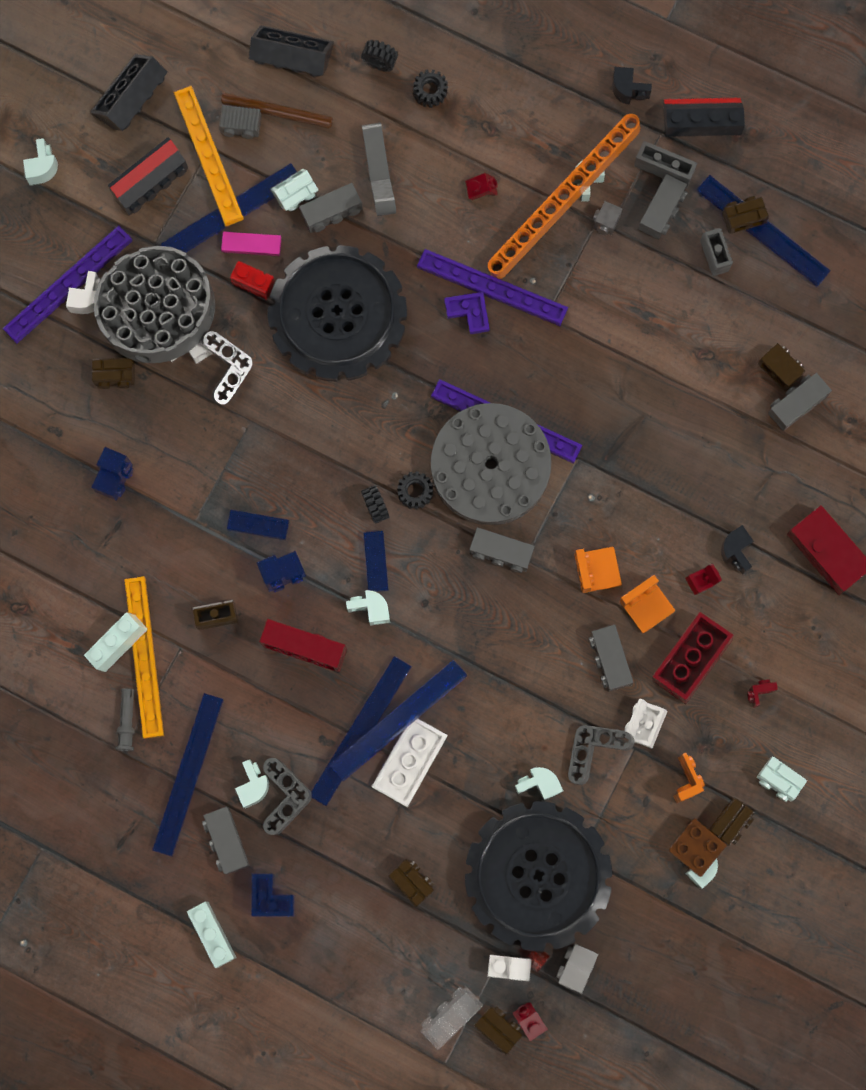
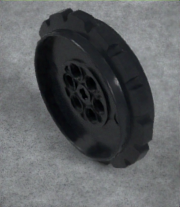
[268,245,407,382]
[465,801,612,951]

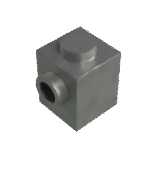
[593,201,622,236]

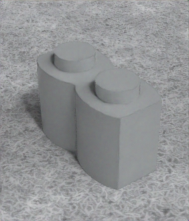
[556,944,598,994]

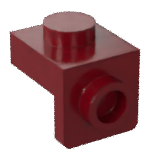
[465,173,498,200]
[685,563,722,595]
[747,679,778,708]
[513,1002,548,1041]

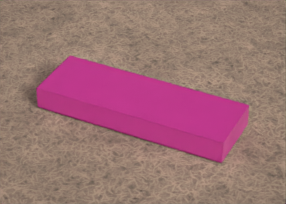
[221,232,282,256]

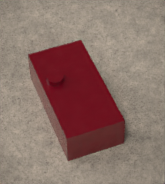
[786,505,866,596]
[652,612,734,705]
[259,619,347,673]

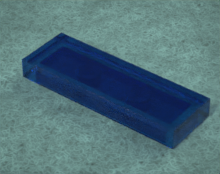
[227,510,290,540]
[363,531,389,592]

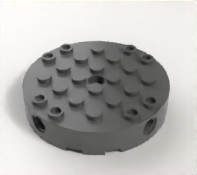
[94,246,215,363]
[431,403,551,525]

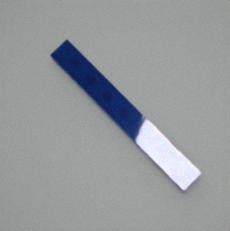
[161,163,297,253]
[697,175,831,287]
[311,656,412,806]
[329,660,467,782]
[152,693,224,857]

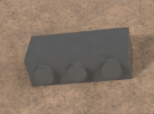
[634,141,697,188]
[638,174,688,240]
[299,183,363,233]
[768,373,832,431]
[469,527,535,573]
[588,625,634,692]
[202,807,250,875]

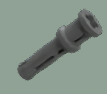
[115,689,135,752]

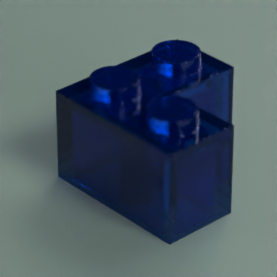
[92,447,134,501]
[257,551,306,592]
[252,874,296,917]

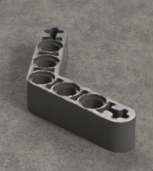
[362,122,396,216]

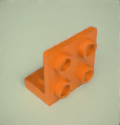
[574,547,622,593]
[619,575,675,633]
[673,753,705,803]

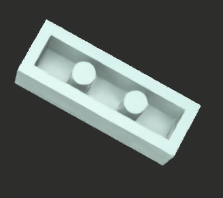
[84,612,148,672]
[187,902,237,968]

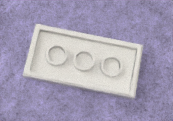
[372,716,448,807]

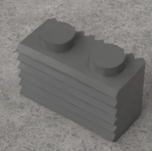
[219,105,261,139]
[700,228,733,276]

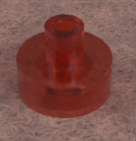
[528,951,550,972]

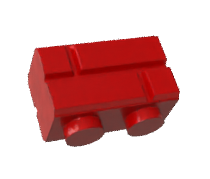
[230,261,275,300]

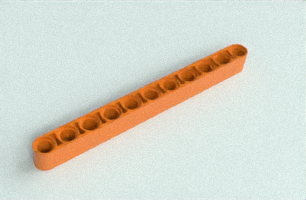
[487,114,641,279]

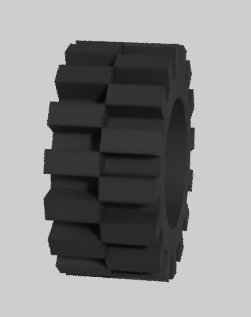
[361,40,398,72]
[413,69,448,108]
[397,471,433,510]
[361,485,390,524]

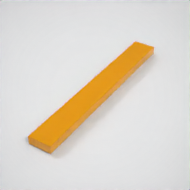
[174,86,244,226]
[125,576,164,739]

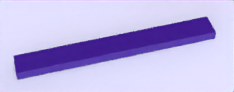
[2,225,133,344]
[417,249,568,326]
[431,379,582,464]

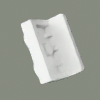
[625,699,667,749]

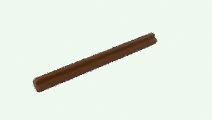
[221,93,333,128]

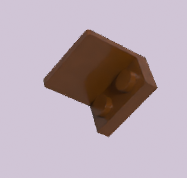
[669,818,727,877]

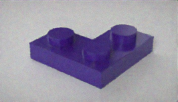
[444,292,489,334]

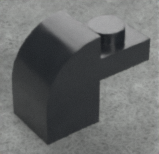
[612,67,652,105]
[721,525,754,575]

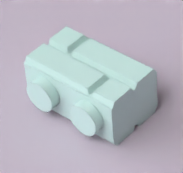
[271,169,318,211]
[756,756,807,802]

